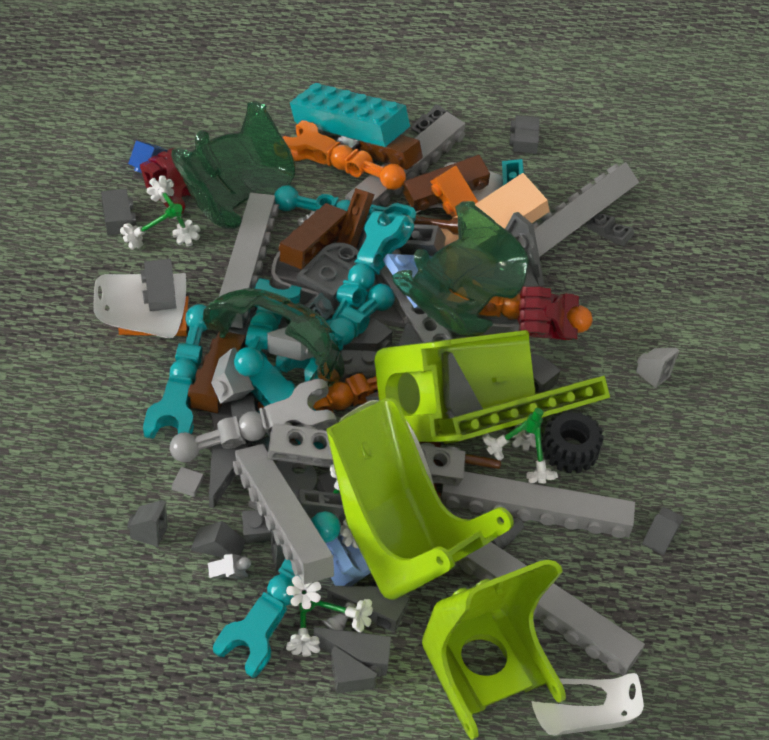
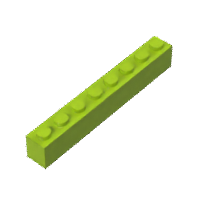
[438,375,610,444]

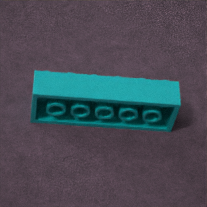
[290,83,410,147]

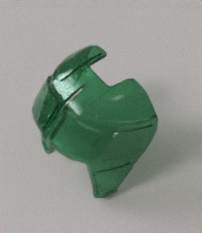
[171,101,296,229]
[392,201,529,336]
[203,288,345,387]

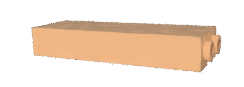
[421,173,550,273]

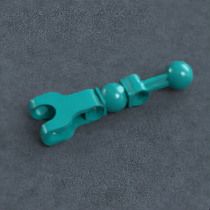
[274,185,416,229]
[317,211,414,331]
[234,278,302,377]
[276,283,395,382]
[143,304,214,439]
[213,511,341,678]

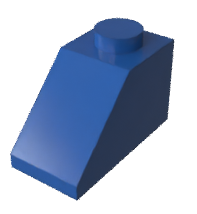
[128,141,167,173]

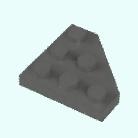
[492,212,544,292]

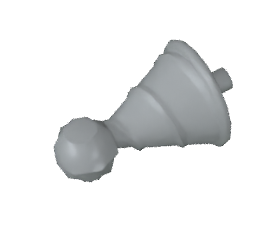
[323,602,357,631]

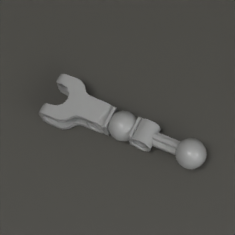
[169,379,337,463]

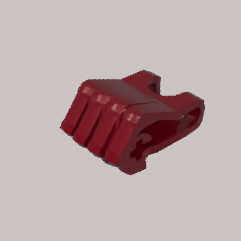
[140,148,211,214]
[518,287,579,340]

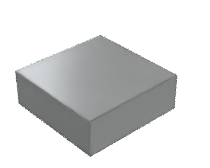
[172,467,204,497]

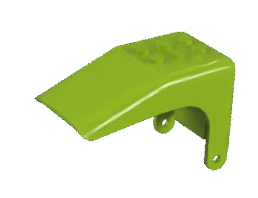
[374,330,535,442]
[326,399,514,600]
[422,560,566,740]

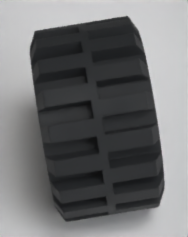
[542,410,604,473]

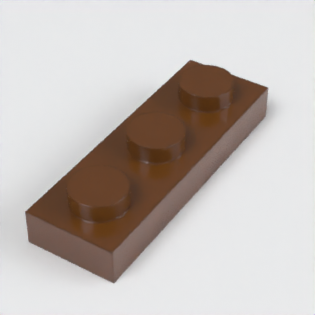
[336,188,375,248]

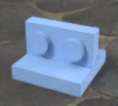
[325,534,371,586]

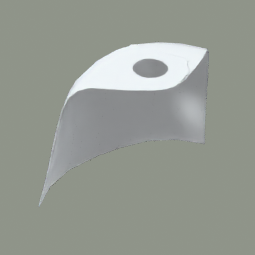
[94,273,186,338]
[532,673,644,735]

